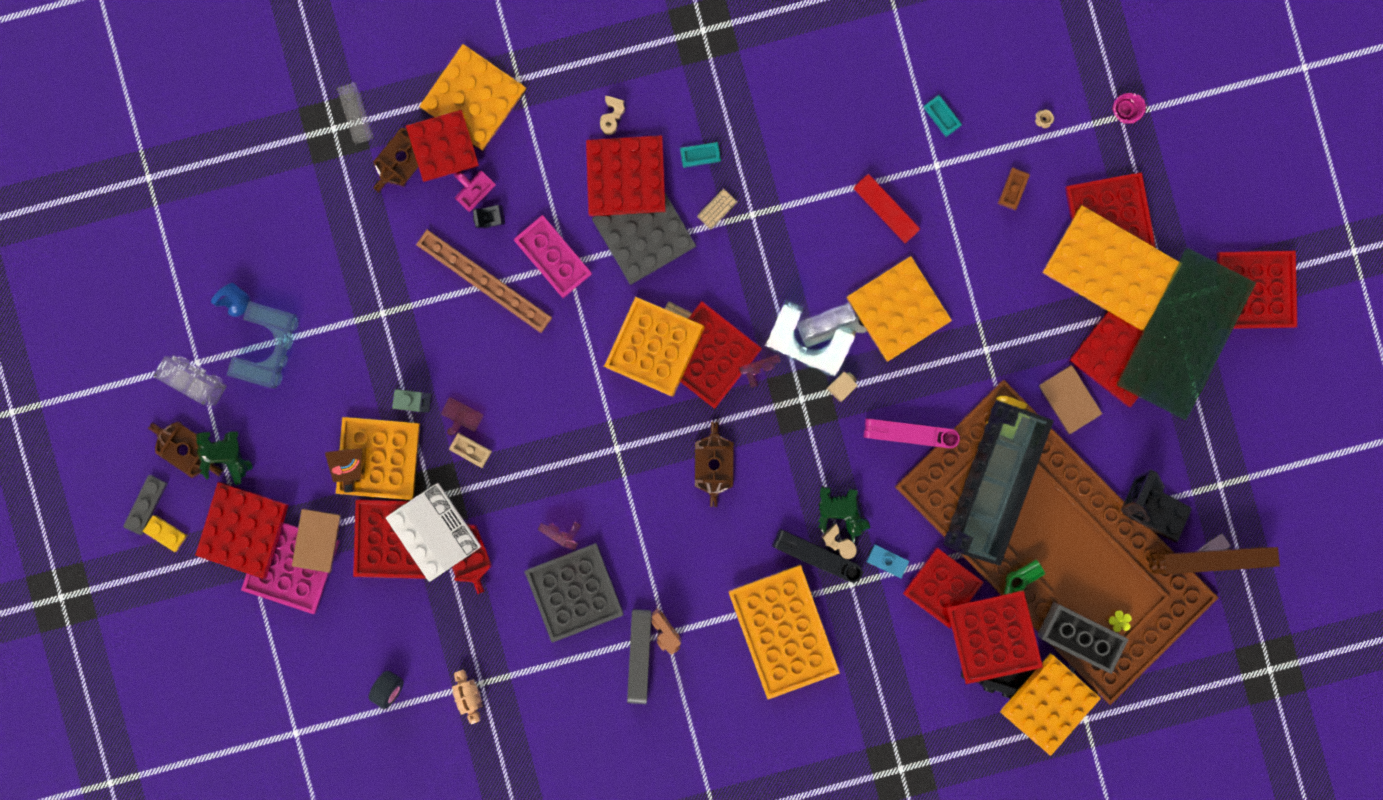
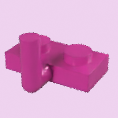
[454,171,496,212]

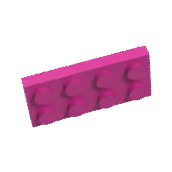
[513,215,592,299]

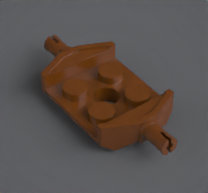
[373,128,419,193]
[148,421,224,478]
[695,422,734,507]

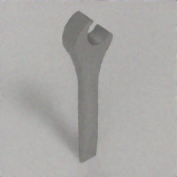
[804,317,867,348]

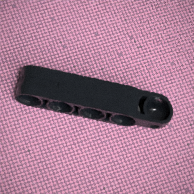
[772,529,863,583]

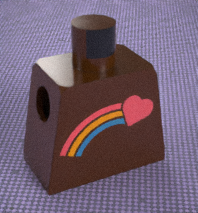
[325,448,366,493]

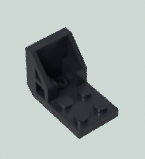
[1121,469,1192,542]

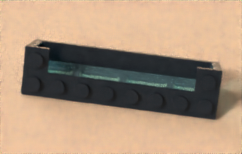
[944,400,1054,566]

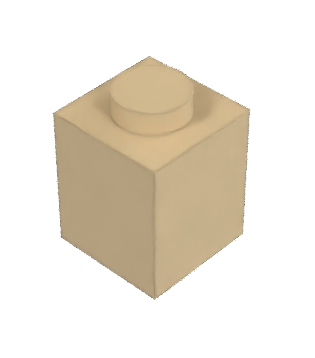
[827,372,858,402]

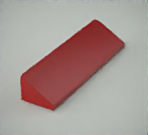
[853,174,921,243]

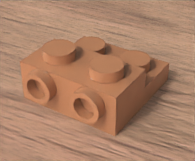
[651,608,681,655]

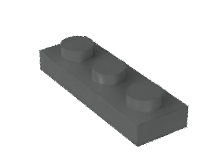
[123,475,168,535]

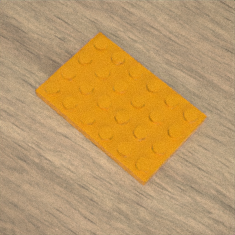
[1042,206,1182,330]
[728,565,840,699]

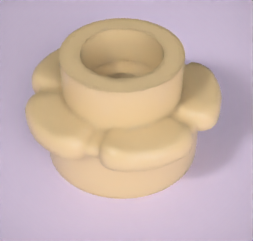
[1035,109,1054,128]

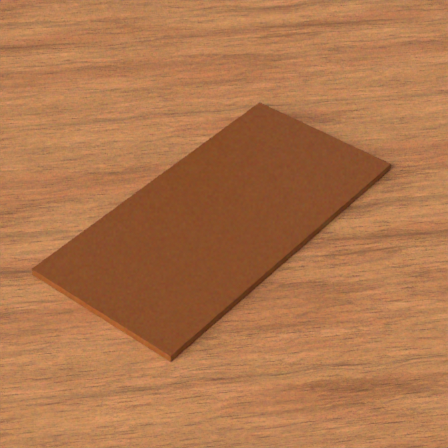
[895,380,1219,705]

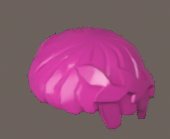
[1112,93,1146,124]

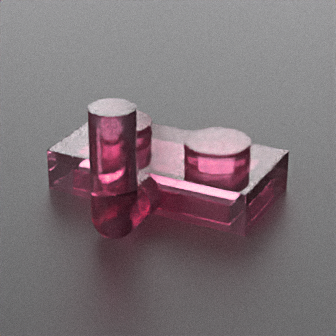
[739,354,781,388]
[441,397,484,435]
[538,522,581,550]

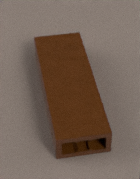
[1149,547,1280,574]

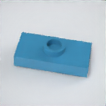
[866,544,909,578]

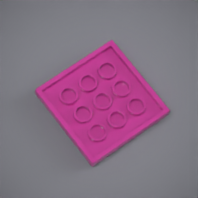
[241,522,340,614]

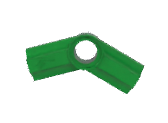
[1003,559,1045,595]

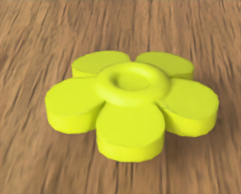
[1109,610,1132,632]

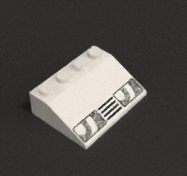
[386,483,482,582]

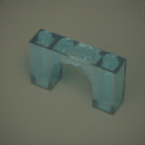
[766,300,856,376]
[227,301,299,388]

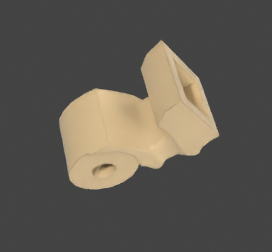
[600,95,625,135]
[821,523,856,559]

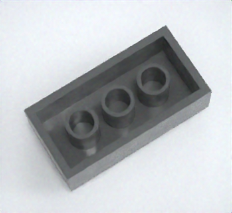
[1037,602,1129,674]

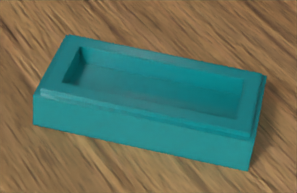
[923,95,962,137]
[680,142,721,168]

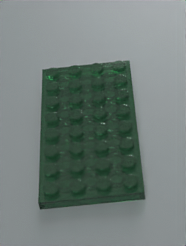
[1116,248,1256,420]

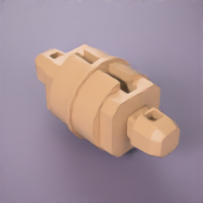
[452,670,483,724]

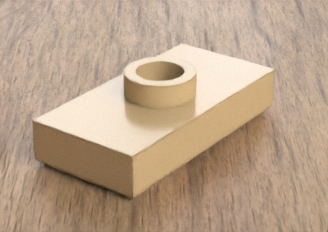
[449,433,492,468]

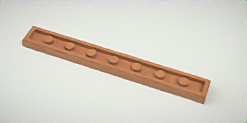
[416,230,552,333]

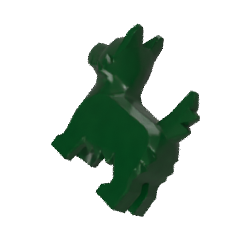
[196,432,253,485]
[818,487,871,543]

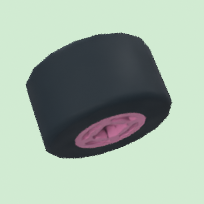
[368,671,404,709]

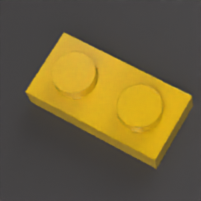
[142,515,188,552]

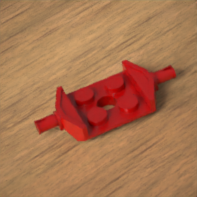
[452,524,492,594]

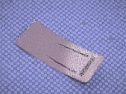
[1197,534,1230,551]

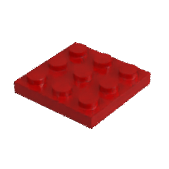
[406,110,479,182]
[903,547,984,629]

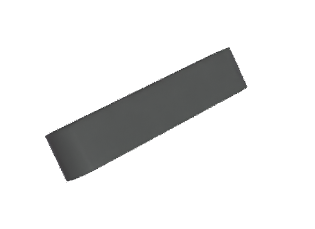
[627,609,651,704]

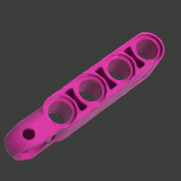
[863,419,960,448]

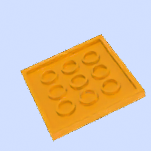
[419,44,526,151]
[846,256,952,362]
[604,297,705,397]
[336,417,420,500]
[1000,653,1101,756]

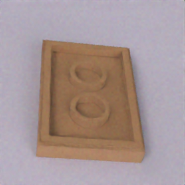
[1038,365,1102,434]
[292,509,341,573]

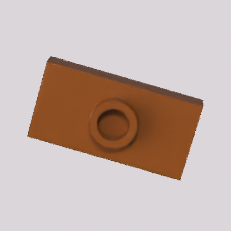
[997,167,1030,211]

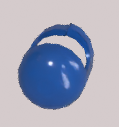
[211,283,251,317]

